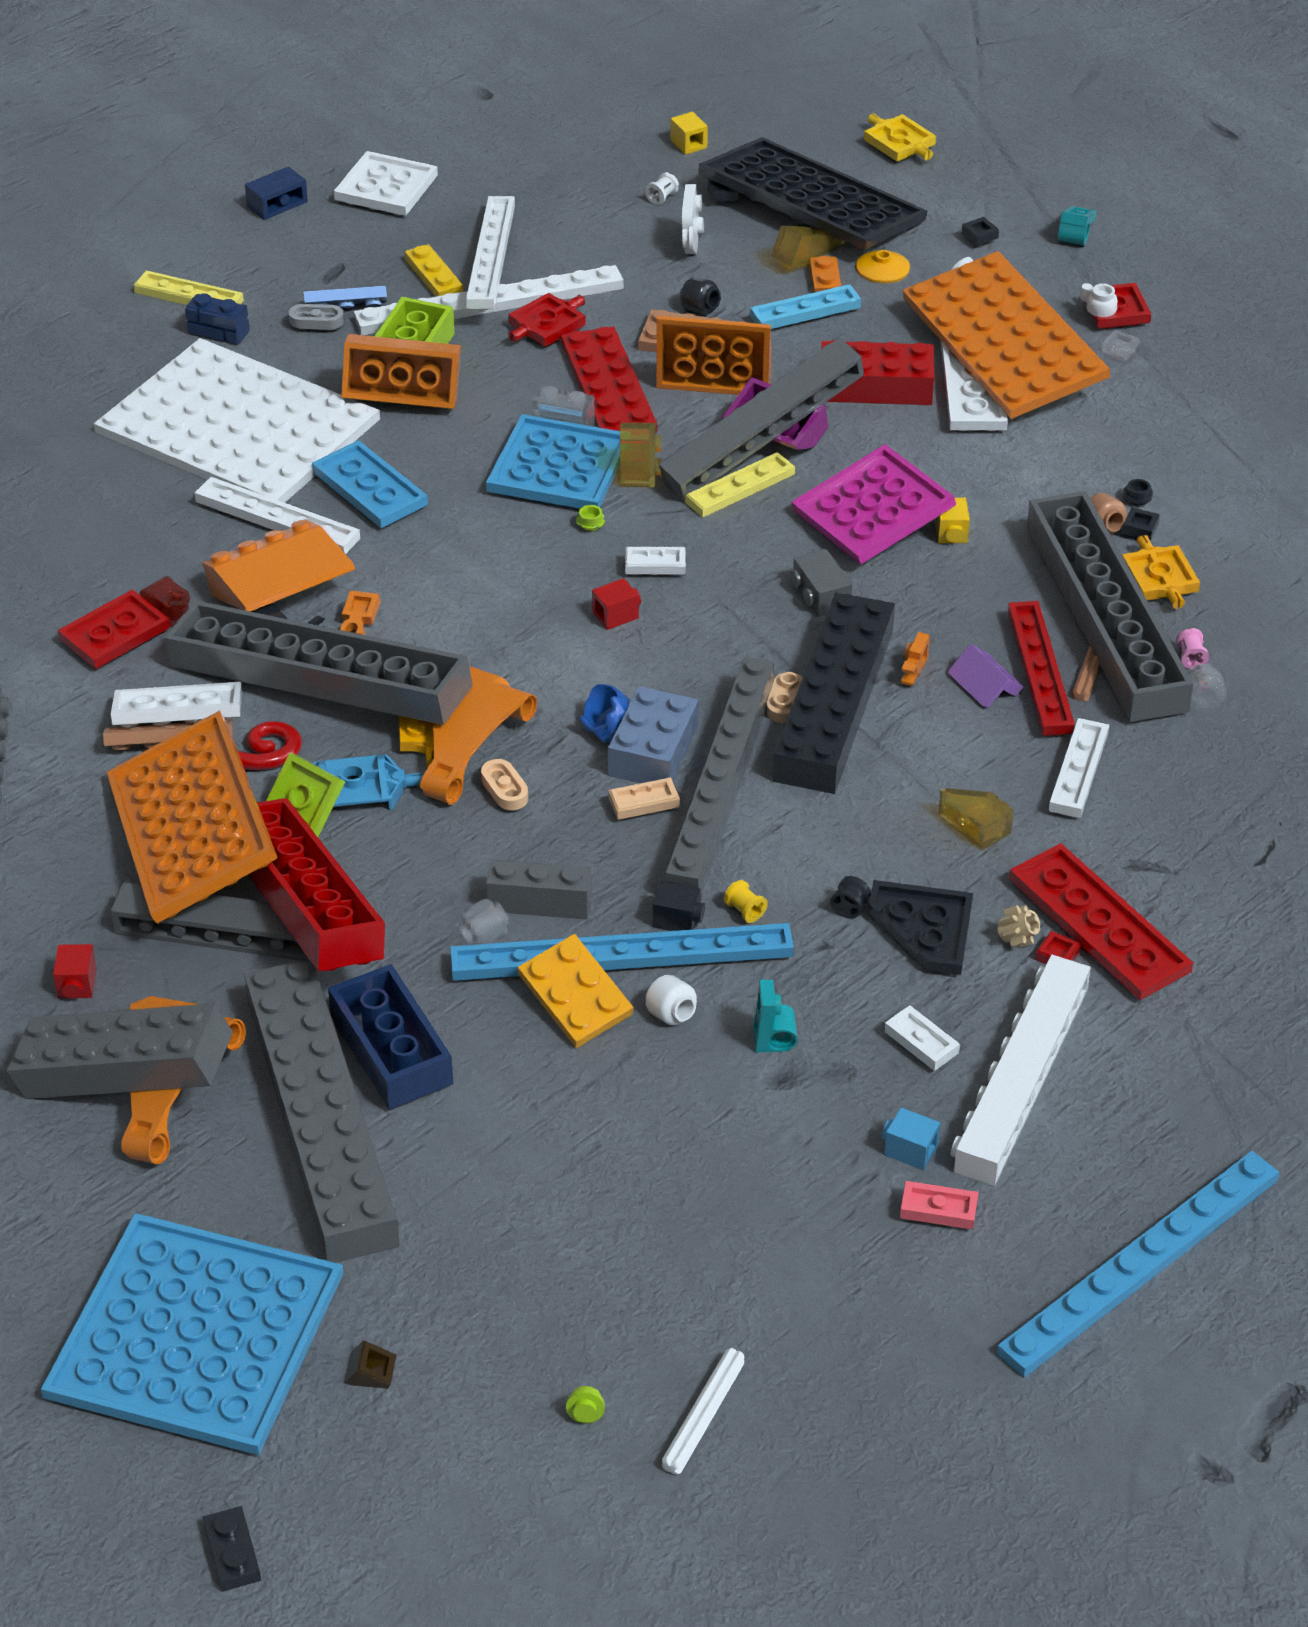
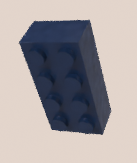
[328,964,454,1110]

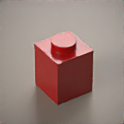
[592,578,641,630]
[53,944,97,999]

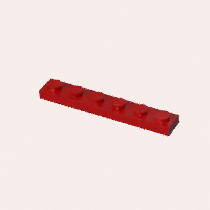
[1008,601,1075,736]

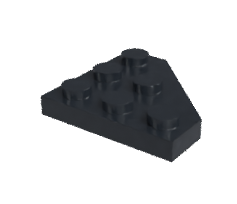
[868,880,973,975]

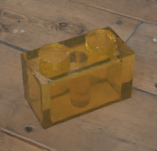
[620,423,661,487]

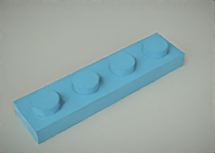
[750,284,861,330]

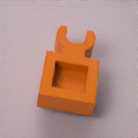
[340,590,381,635]
[901,632,930,686]

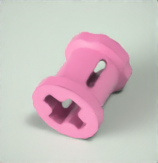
[1176,628,1209,669]

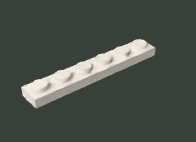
[195,477,360,554]

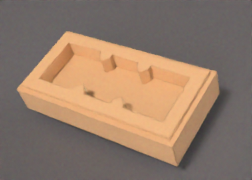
[609,777,680,820]

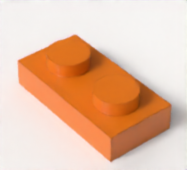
[810,256,841,292]

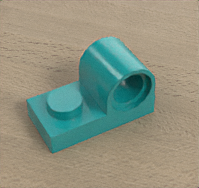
[1058,206,1097,246]
[753,980,798,1053]

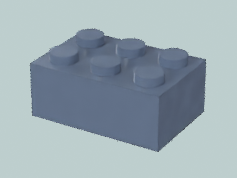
[608,686,699,783]

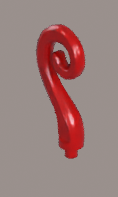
[237,721,302,770]

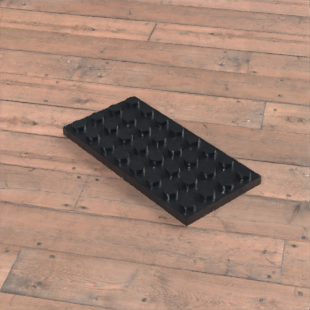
[698,137,927,250]

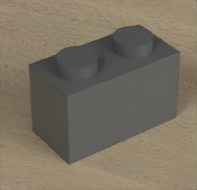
[790,549,853,617]

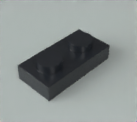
[203,1506,262,1592]

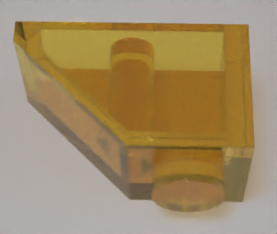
[939,788,1014,850]

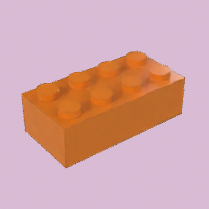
[341,334,461,409]

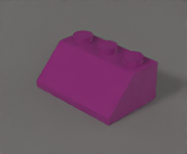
[722,377,829,450]

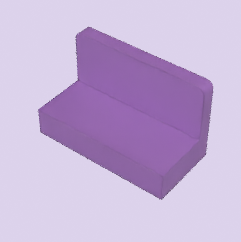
[949,643,1023,708]

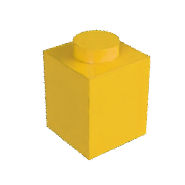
[670,111,708,155]
[934,497,970,544]

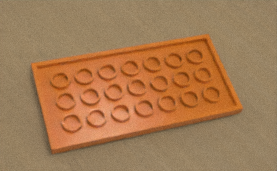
[903,251,1110,419]
[106,710,278,924]

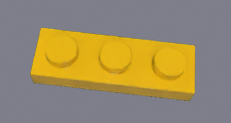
[405,244,463,297]

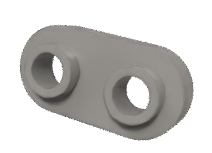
[289,304,344,331]

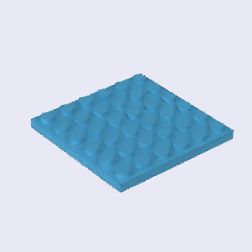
[41,1213,344,1455]

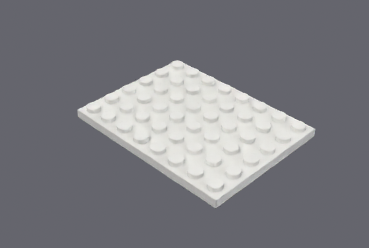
[94,338,380,503]

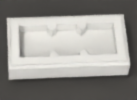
[625,547,686,575]

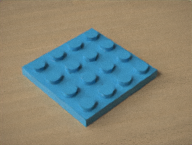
[486,414,631,509]

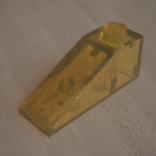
[771,225,845,269]

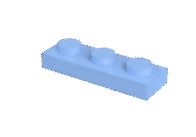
[304,286,387,309]

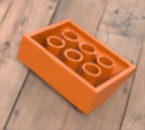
[656,316,772,395]
[202,519,355,612]

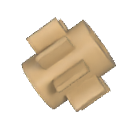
[998,905,1040,948]

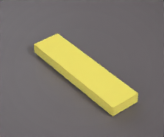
[133,270,244,305]
[685,452,795,518]

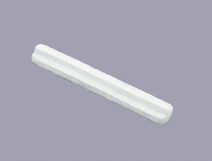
[662,1348,744,1475]

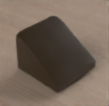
[344,1340,397,1389]

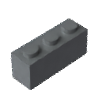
[486,860,592,920]

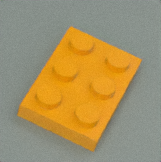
[518,934,634,1048]

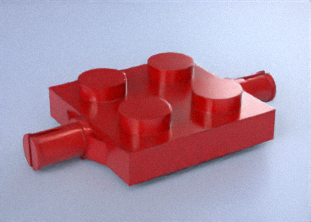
[508,293,586,347]

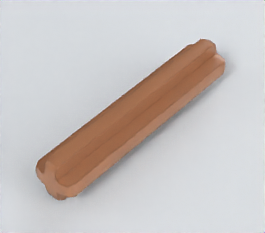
[1072,646,1100,702]

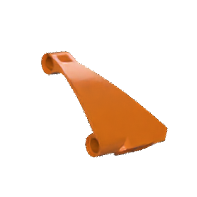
[420,666,537,805]
[121,996,246,1164]

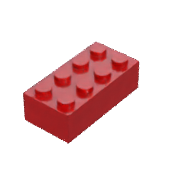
[821,340,934,405]

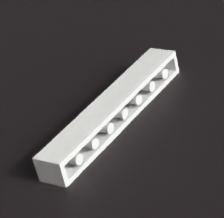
[951,954,1091,1186]

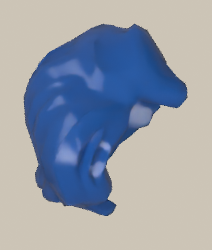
[579,684,630,743]

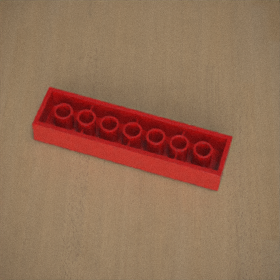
[248,798,385,971]

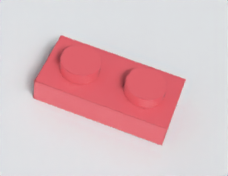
[900,1181,979,1230]

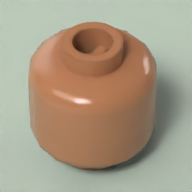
[1090,493,1127,535]

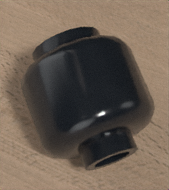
[679,278,721,315]

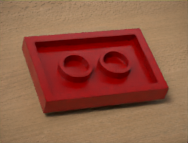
[58,589,170,669]

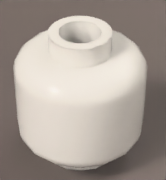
[646,975,697,1026]

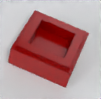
[1035,931,1082,965]

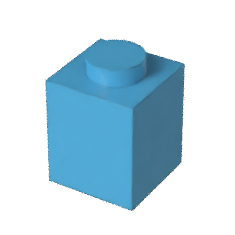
[881,1108,941,1170]

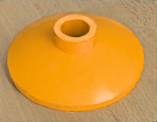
[856,250,910,283]

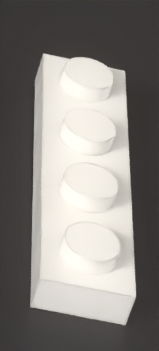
[1049,718,1109,818]

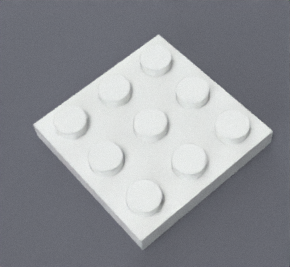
[334,151,438,216]

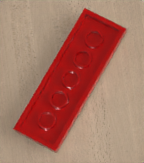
[561,326,657,437]
[1009,843,1194,1000]

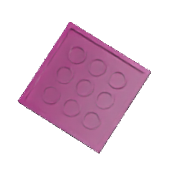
[791,444,956,565]

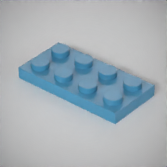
[312,440,428,528]

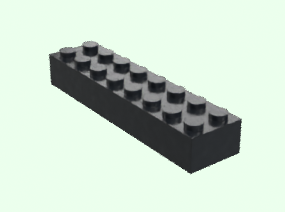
[773,592,895,794]

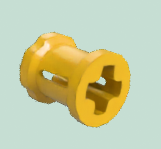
[723,879,768,923]

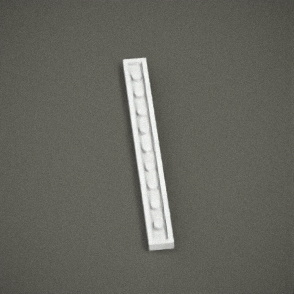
[354,265,624,335]

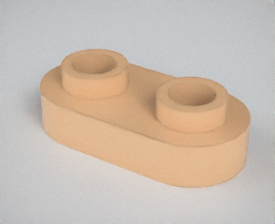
[767,672,802,723]
[481,759,528,810]

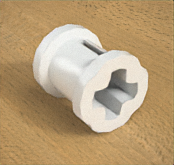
[645,172,679,205]

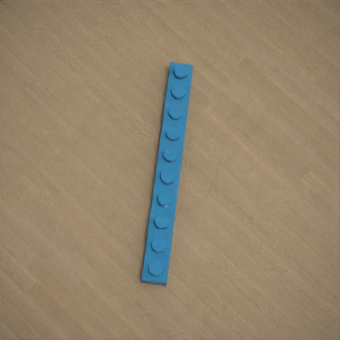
[450,923,794,981]
[997,1151,1280,1378]

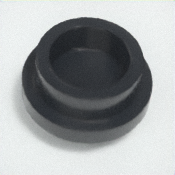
[1123,479,1153,505]

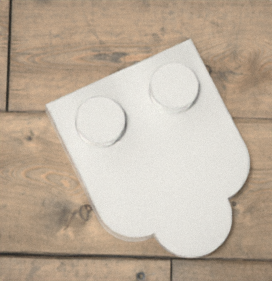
[682,184,704,254]

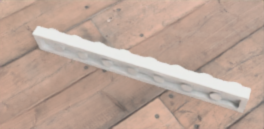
[466,196,515,311]

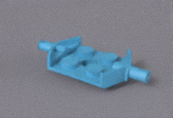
[313,754,424,810]

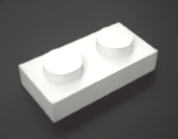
[884,1005,960,1071]

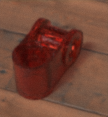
[140,576,190,628]

